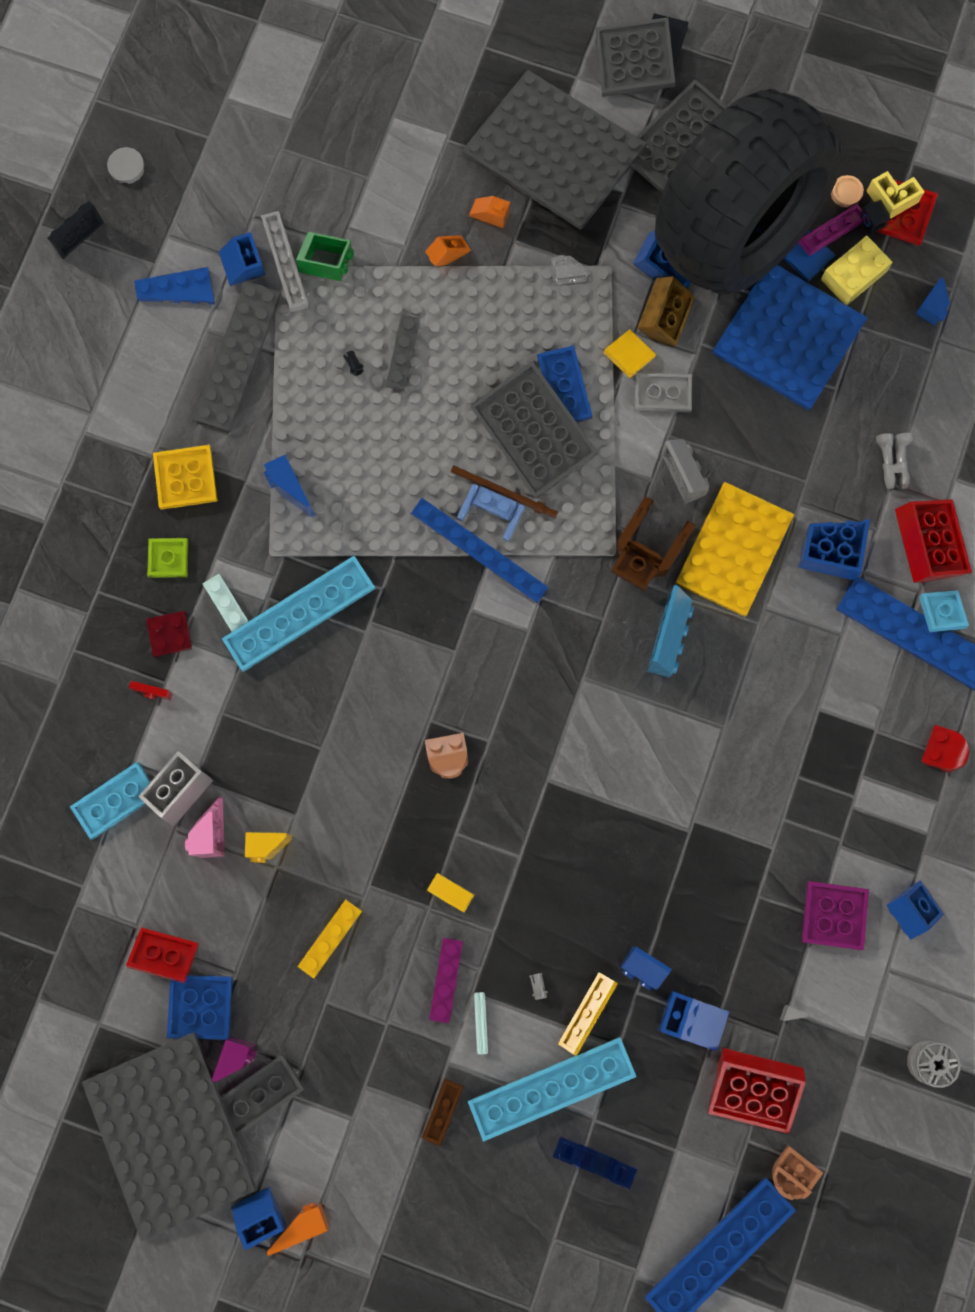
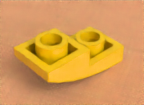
[427,873,474,912]

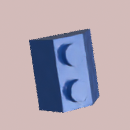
[886,880,944,940]
[620,946,672,991]

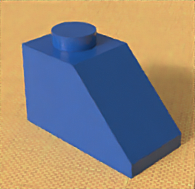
[916,277,950,326]

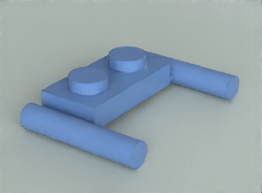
[456,484,525,542]

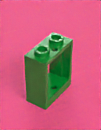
[296,231,354,281]

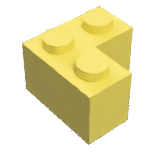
[867,171,924,218]

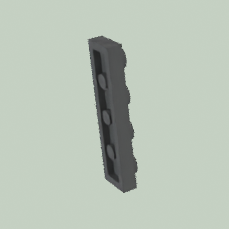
[386,315,420,391]

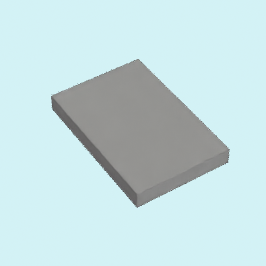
[634,373,692,412]

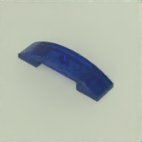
[552,1136,637,1190]

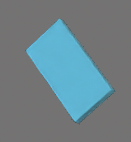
[70,762,151,840]

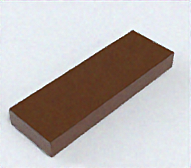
[421,1078,464,1147]

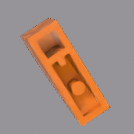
[267,1202,330,1256]

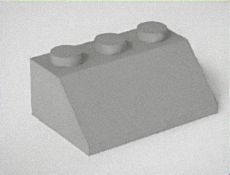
[661,439,709,504]
[138,751,213,827]

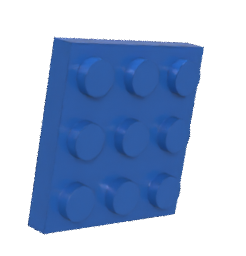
[167,975,233,1040]

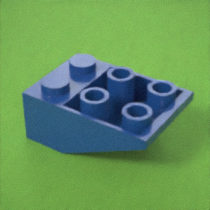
[658,991,729,1051]

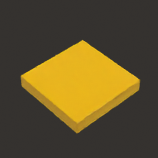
[603,329,656,378]

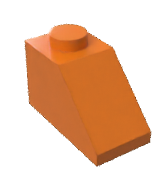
[469,196,510,229]
[425,235,471,266]

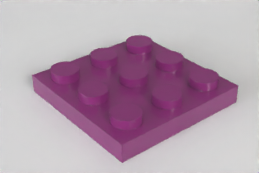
[801,881,869,950]

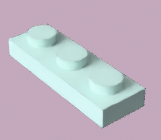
[203,574,249,632]

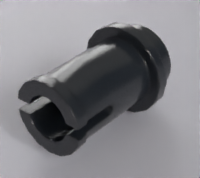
[343,351,364,376]

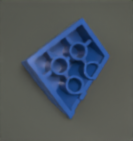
[798,519,870,580]

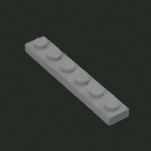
[261,211,309,312]

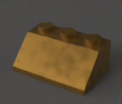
[637,277,695,346]

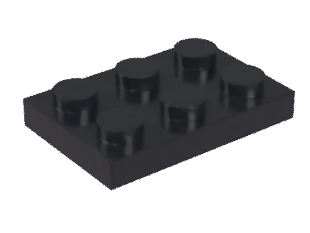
[47,201,104,259]

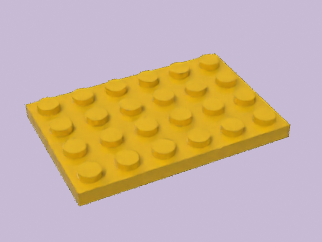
[675,482,794,617]

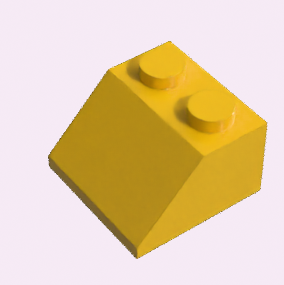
[245,832,292,863]

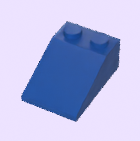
[633,231,691,289]
[263,455,315,518]

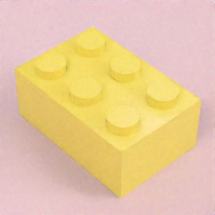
[821,236,893,305]

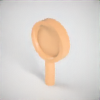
[831,175,864,208]

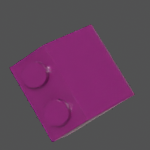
[211,1037,257,1082]

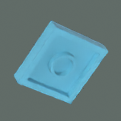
[919,590,969,632]

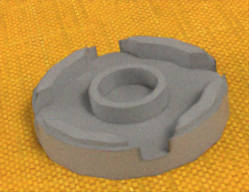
[107,147,145,184]

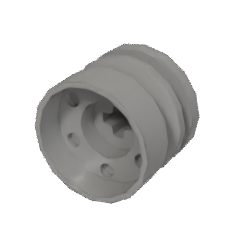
[907,1040,960,1088]

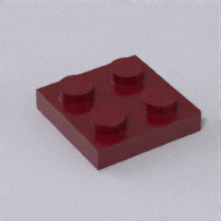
[146,611,193,658]

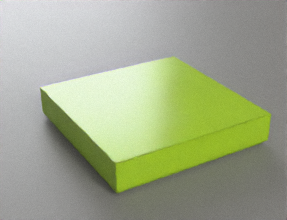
[147,538,188,578]

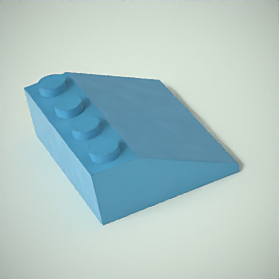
[647,585,694,678]

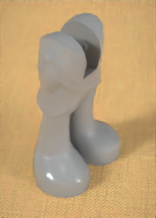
[876,433,913,489]

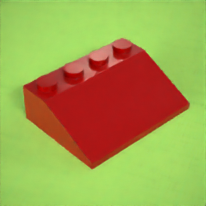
[895,499,972,583]
[708,1048,806,1134]

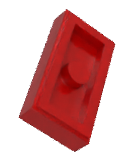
[129,681,172,700]

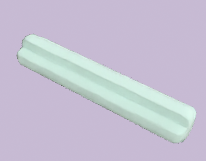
[474,992,488,1055]

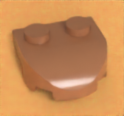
[425,733,468,779]
[772,1145,823,1200]

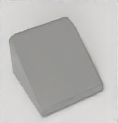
[780,1005,808,1021]

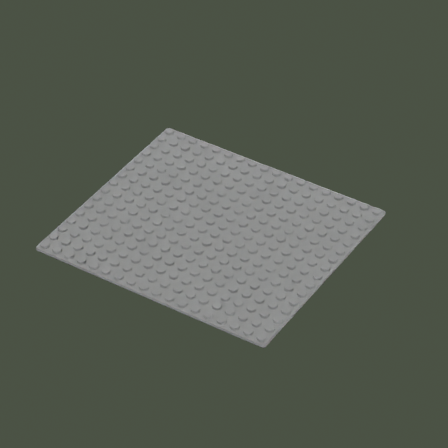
[269,266,616,557]

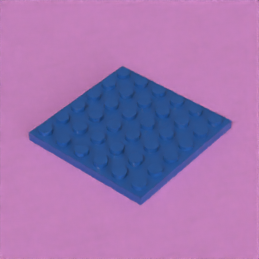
[712,265,868,411]

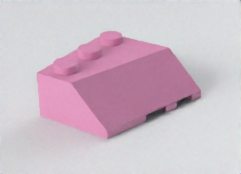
[185,797,225,858]

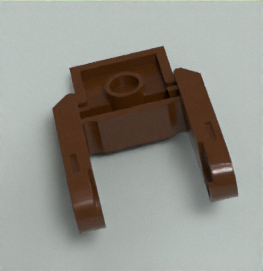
[611,496,696,591]

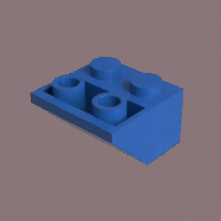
[219,232,266,286]
[231,1186,287,1250]

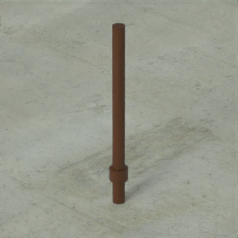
[451,465,559,519]

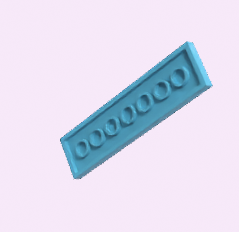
[222,556,375,672]
[468,1037,636,1142]

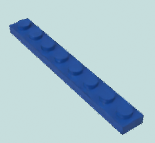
[411,498,549,603]

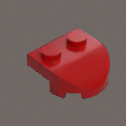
[922,725,970,772]

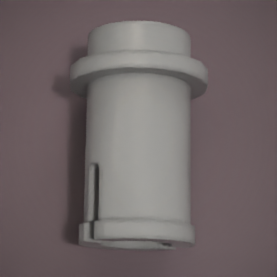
[529,973,548,1000]

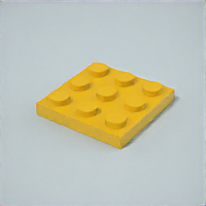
[153,445,218,510]

